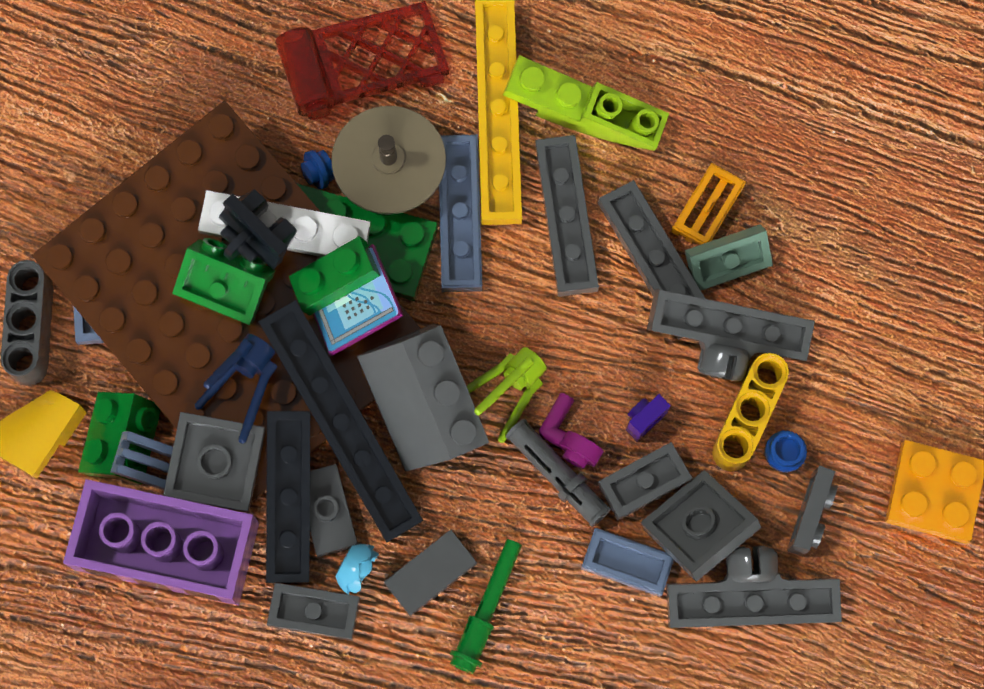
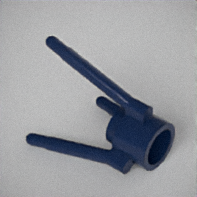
[195,334,278,444]

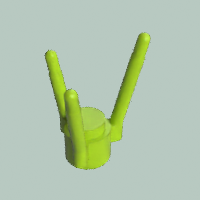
[467,347,547,443]

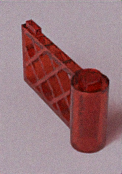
[275,1,450,120]

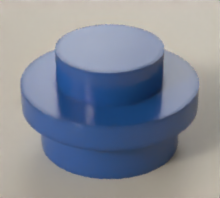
[301,150,335,190]
[764,431,807,473]

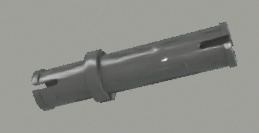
[506,419,611,527]

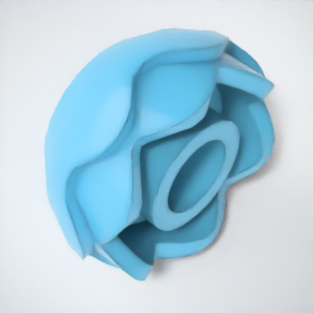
[335,544,379,595]

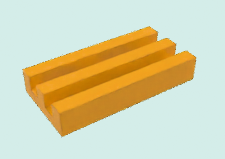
[671,162,746,245]

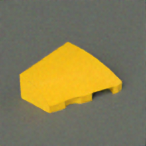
[0,390,87,479]

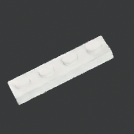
[198,190,371,257]

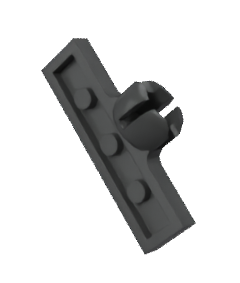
[647,289,815,381]
[667,546,842,628]

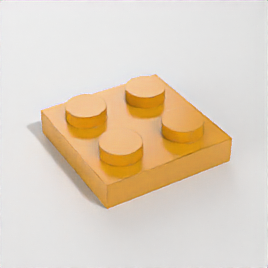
[885,440,984,544]

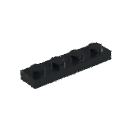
[266,411,310,583]

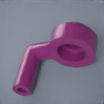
[539,392,604,469]

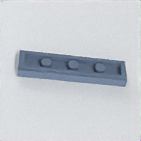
[439,134,482,292]

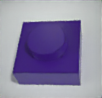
[626,394,671,442]

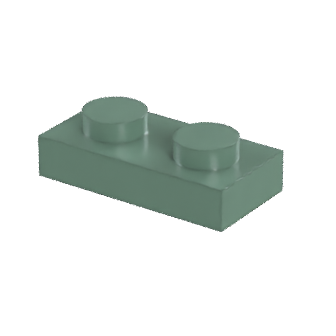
[685,224,773,290]

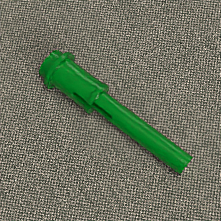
[449,539,522,674]

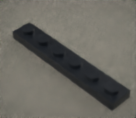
[258,300,423,542]

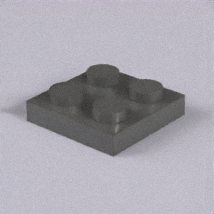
[163,412,266,512]
[640,470,761,582]

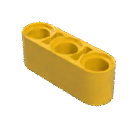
[712,353,789,472]

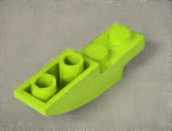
[503,55,669,151]

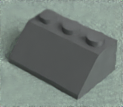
[357,323,490,472]

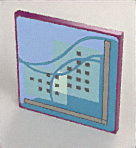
[314,244,404,356]

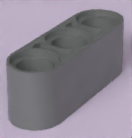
[1,260,54,386]

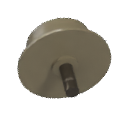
[331,106,446,214]

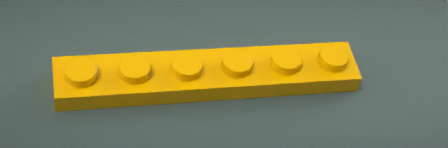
[475,0,522,225]

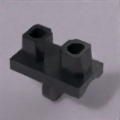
[219,189,297,270]

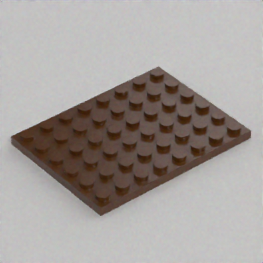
[31,100,421,504]

